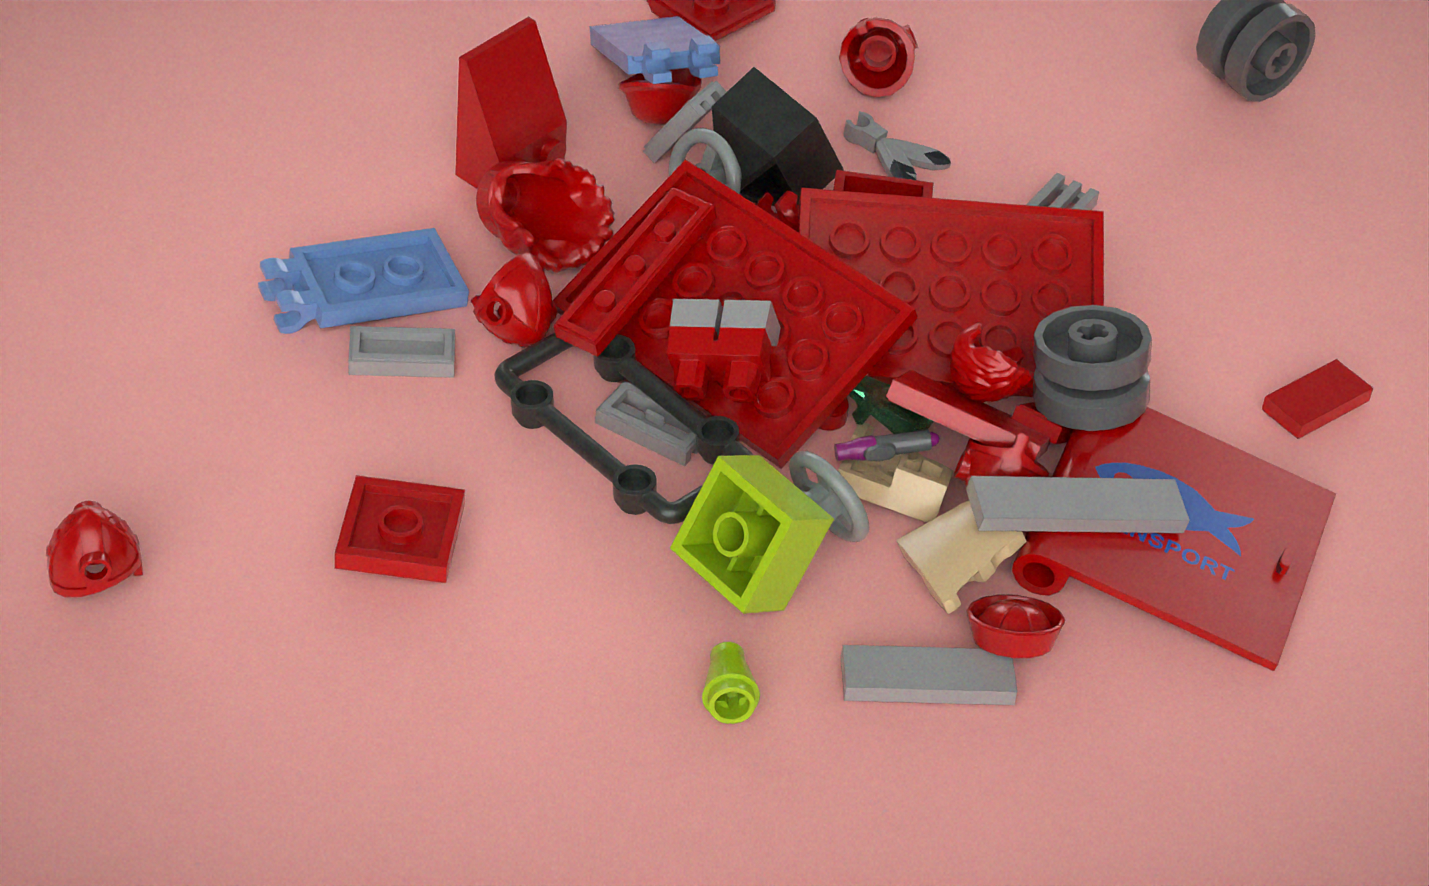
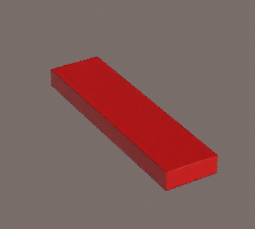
[553,187,716,357]

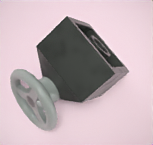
[668,67,844,206]

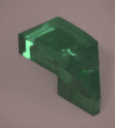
[848,376,934,434]

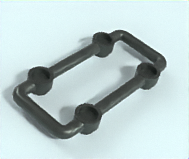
[494,333,754,524]

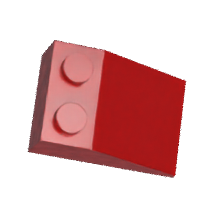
[455,16,567,189]

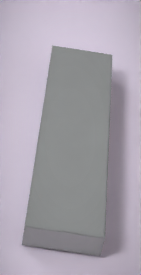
[966,476,1190,533]

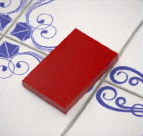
[886,370,1051,462]

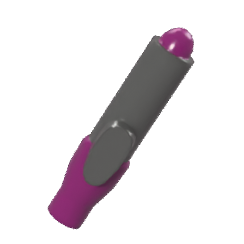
[834,429,940,461]

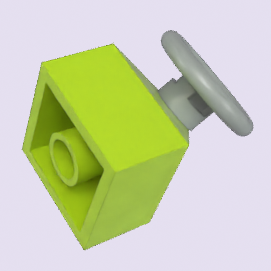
[670,451,869,614]

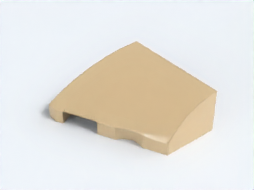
[838,421,953,523]
[896,500,1027,614]

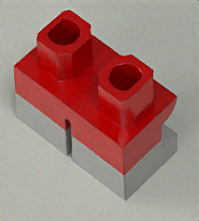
[666,299,781,402]

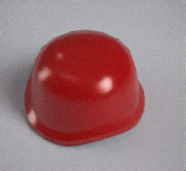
[618,68,702,126]

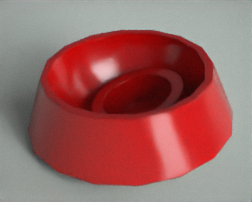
[966,594,1065,658]

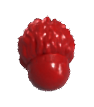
[476,158,615,273]

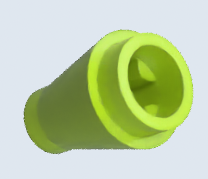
[702,642,760,724]

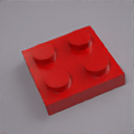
[335,475,465,583]

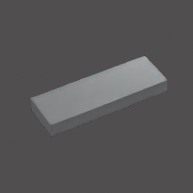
[840,645,1017,705]

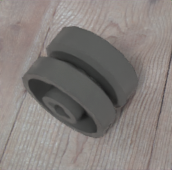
[1196,0,1316,102]
[1033,305,1152,431]

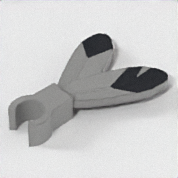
[843,111,951,180]

